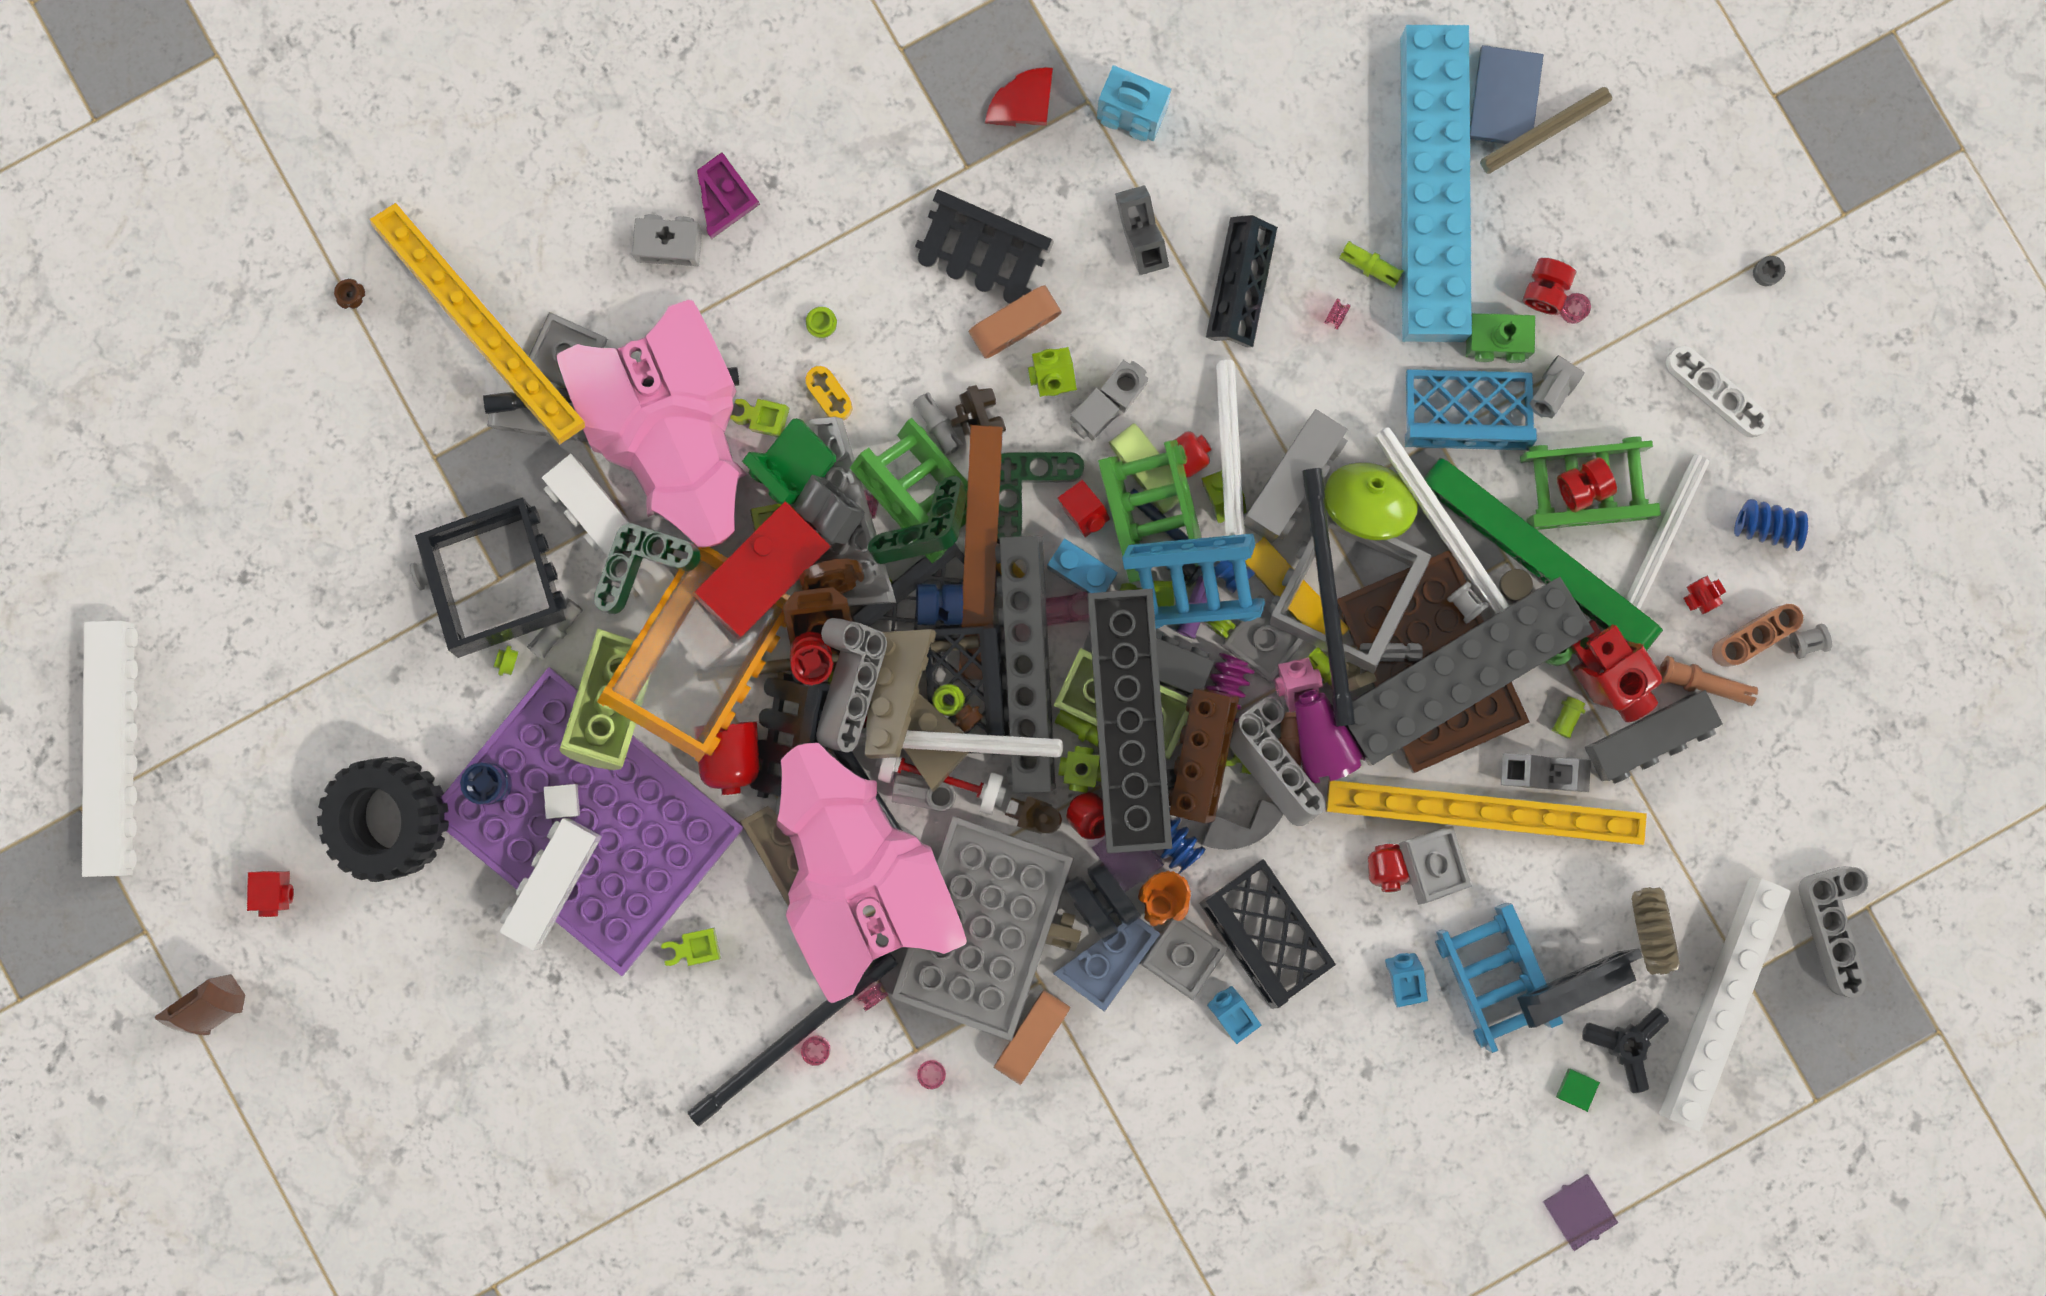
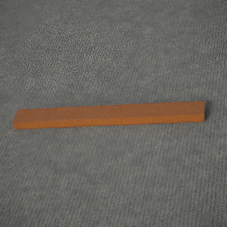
[959,425,1003,680]

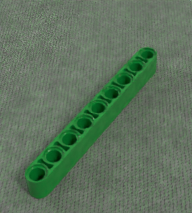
[1424,458,1663,651]

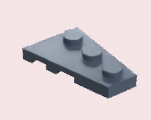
[1053,918,1161,1012]

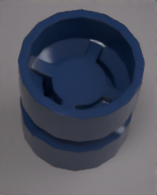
[916,584,963,625]
[460,762,512,805]

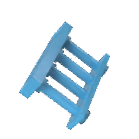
[1122,533,1265,629]
[1435,903,1563,1053]

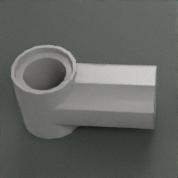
[1529,355,1585,419]
[892,775,956,811]

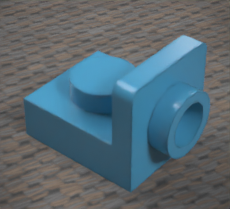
[1385,953,1428,1008]
[1207,986,1262,1044]

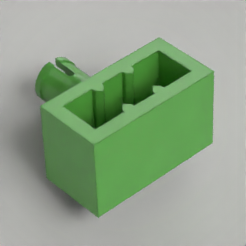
[1466,313,1535,363]

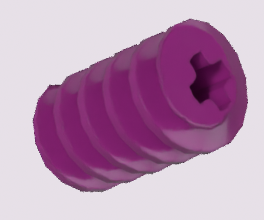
[1206,653,1255,720]

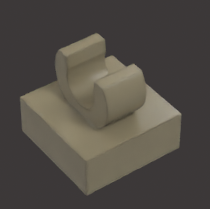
[1331,662,1377,692]
[1045,912,1082,952]

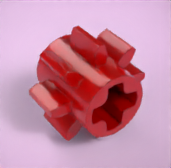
[1683,575,1726,614]

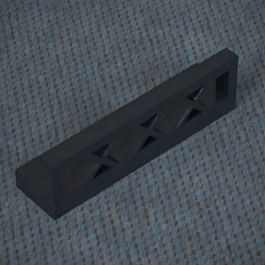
[1206,215,1278,348]
[1517,948,1643,1028]

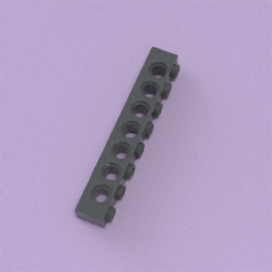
[995,536,1056,793]

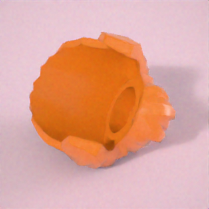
[1138,870,1191,927]

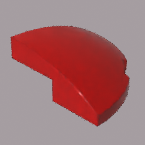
[985,67,1053,127]

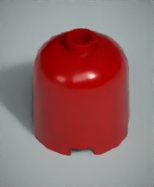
[694,721,759,795]

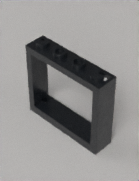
[415,497,567,658]

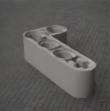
[816,618,887,752]
[1230,697,1325,826]
[1798,866,1868,998]

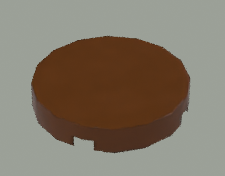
[799,558,864,594]

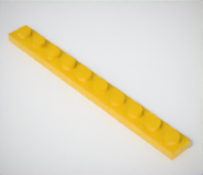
[370,203,585,445]
[1325,780,1647,845]

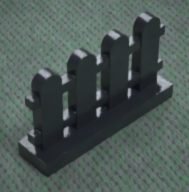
[915,189,1054,304]
[749,672,831,798]

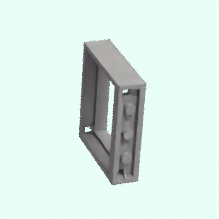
[1268,510,1432,674]

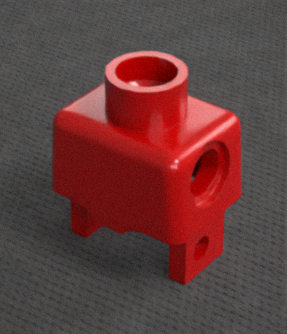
[1571,620,1662,722]

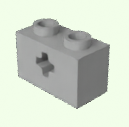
[632,214,702,266]

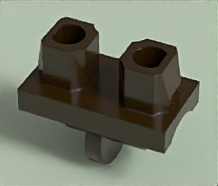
[950,385,1006,436]
[1005,796,1062,834]

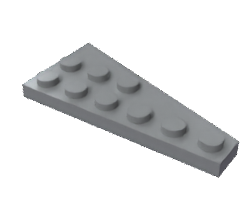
[809,417,896,606]

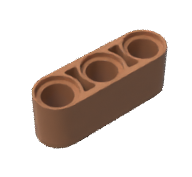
[968,285,1062,359]
[1712,604,1803,667]
[993,990,1071,1085]

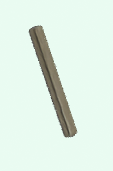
[1480,87,1612,174]

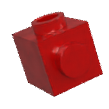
[1057,480,1110,538]
[247,871,294,917]

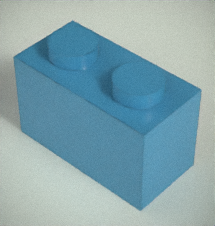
[1047,538,1118,595]

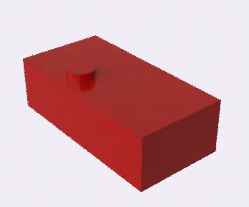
[692,501,831,640]

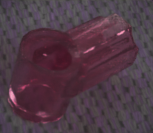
[1046,592,1089,626]

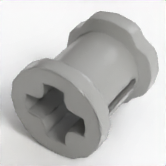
[1446,582,1489,624]
[1789,623,1832,659]

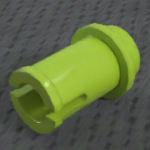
[1306,647,1332,686]
[1552,696,1586,739]

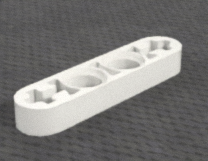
[1666,346,1770,438]

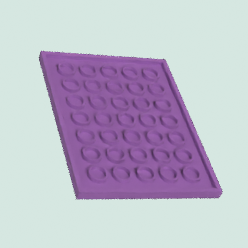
[441,667,744,976]

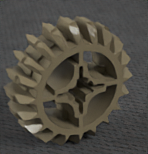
[1631,887,1680,975]

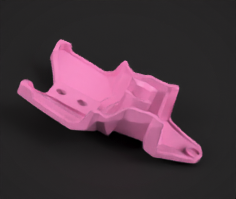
[557,300,747,547]
[776,743,967,1003]

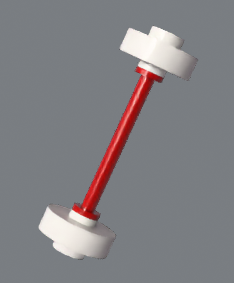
[875,757,1007,815]

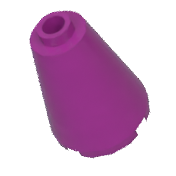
[1295,690,1366,783]

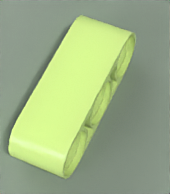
[1109,423,1179,514]

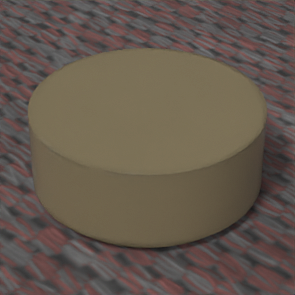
[1499,569,1533,601]

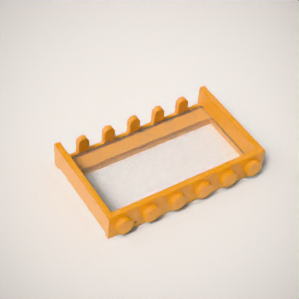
[597,544,790,762]

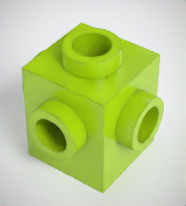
[1028,347,1077,397]
[1058,746,1101,793]

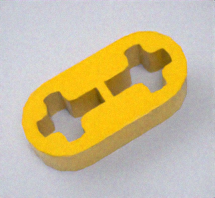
[805,366,853,420]

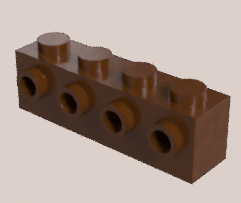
[1168,688,1240,824]

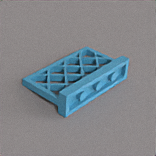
[1405,369,1537,450]

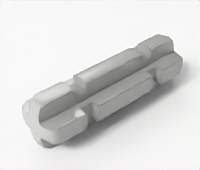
[1359,643,1423,661]

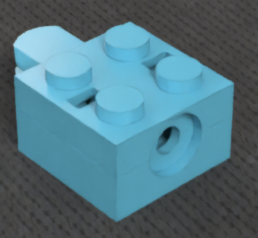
[1097,65,1172,141]

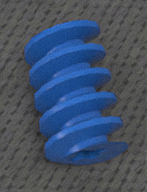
[1734,499,1808,551]
[1160,807,1206,874]

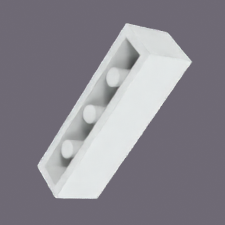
[500,818,602,951]

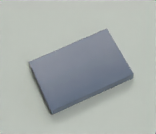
[1470,45,1544,144]

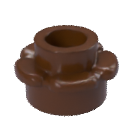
[334,279,365,309]
[955,704,984,733]

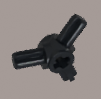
[1582,1008,1669,1093]

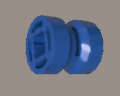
[1214,560,1255,594]

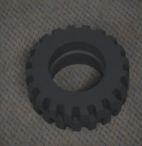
[317,757,449,882]

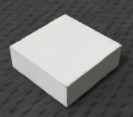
[544,784,580,819]

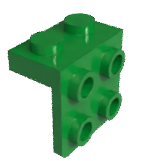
[742,418,836,505]

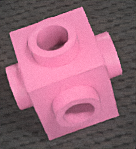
[1274,658,1323,712]

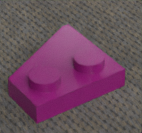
[697,152,760,239]

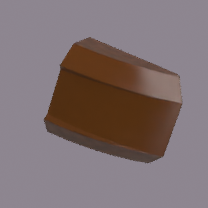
[783,587,853,654]
[155,974,245,1035]

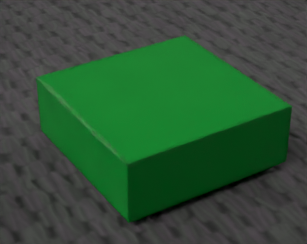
[1556,1068,1600,1112]

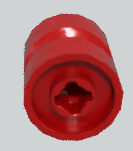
[1522,258,1577,315]
[1557,457,1617,513]
[790,632,833,685]

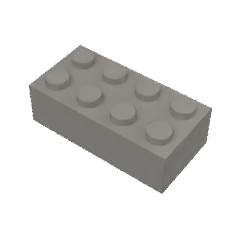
[1244,409,1348,543]

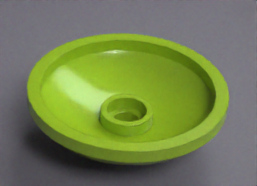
[1324,462,1418,540]

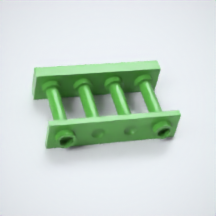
[850,418,968,564]
[1520,436,1661,530]
[1098,440,1202,583]

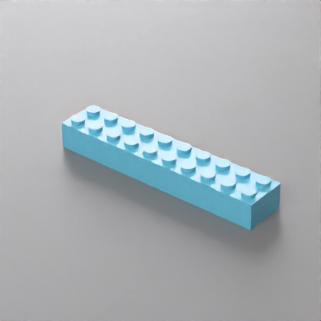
[1400,25,1472,342]

